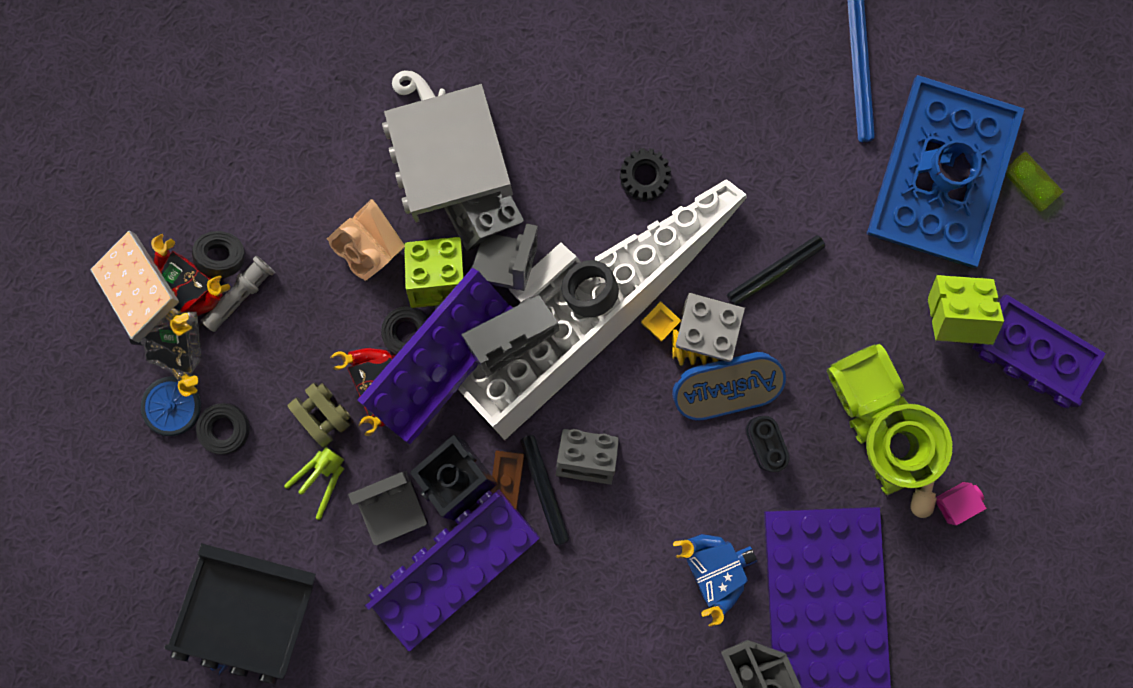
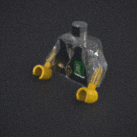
[129,308,202,397]

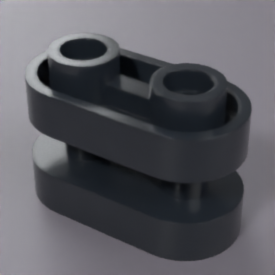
[745,416,789,472]

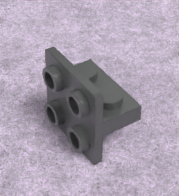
[555,429,618,485]

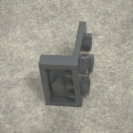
[444,191,524,251]
[472,224,538,291]
[348,471,427,545]

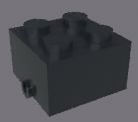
[410,435,498,521]

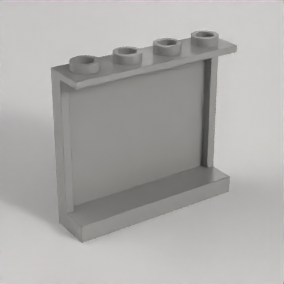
[382,84,513,222]

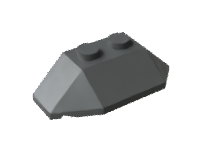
[721,640,801,688]

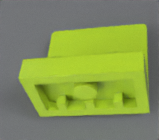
[404,237,464,308]

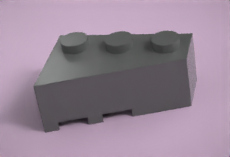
[462,295,560,377]

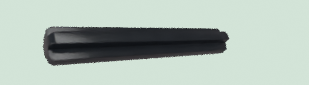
[727,235,826,306]
[520,435,569,545]

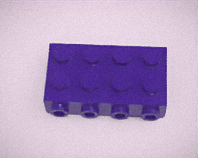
[972,295,1106,409]

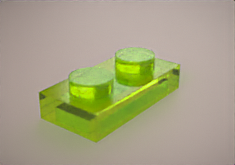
[1005,151,1064,212]

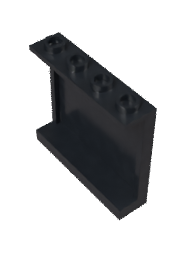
[164,543,316,685]

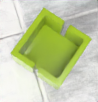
[928,275,1004,345]

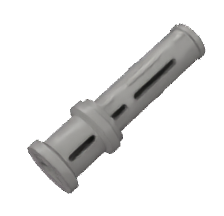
[201,256,275,332]

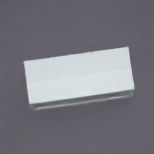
[509,243,581,303]

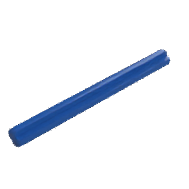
[847,0,875,142]

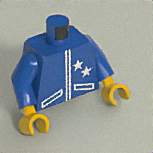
[673,534,757,627]

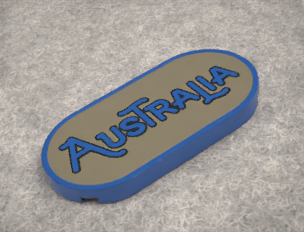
[672,352,786,420]

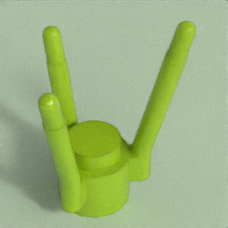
[284,447,344,520]

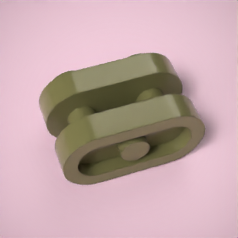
[287,382,351,448]

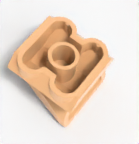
[327,199,405,281]

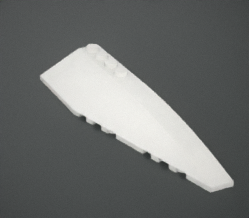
[458,179,747,440]

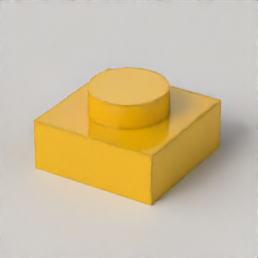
[641,301,681,342]

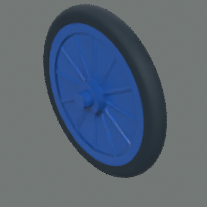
[141,376,201,436]

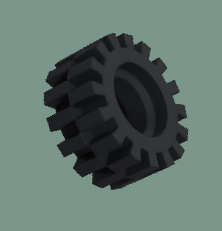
[620,148,671,202]

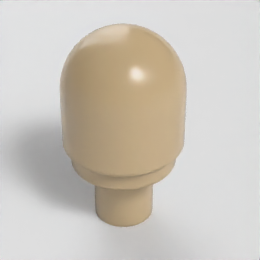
[911,482,937,518]

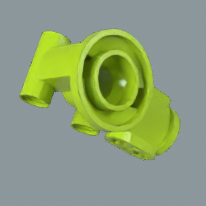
[827,344,952,496]

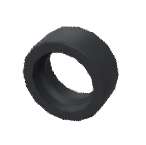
[561,260,619,317]

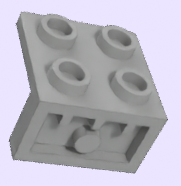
[676,293,745,362]

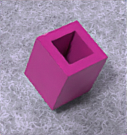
[935,482,986,525]

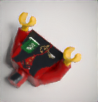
[151,234,230,323]
[330,348,396,436]

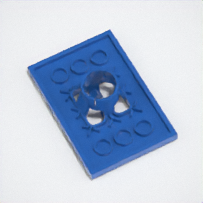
[867,75,1025,268]

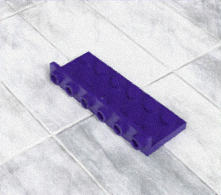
[358,268,513,444]
[365,490,540,651]

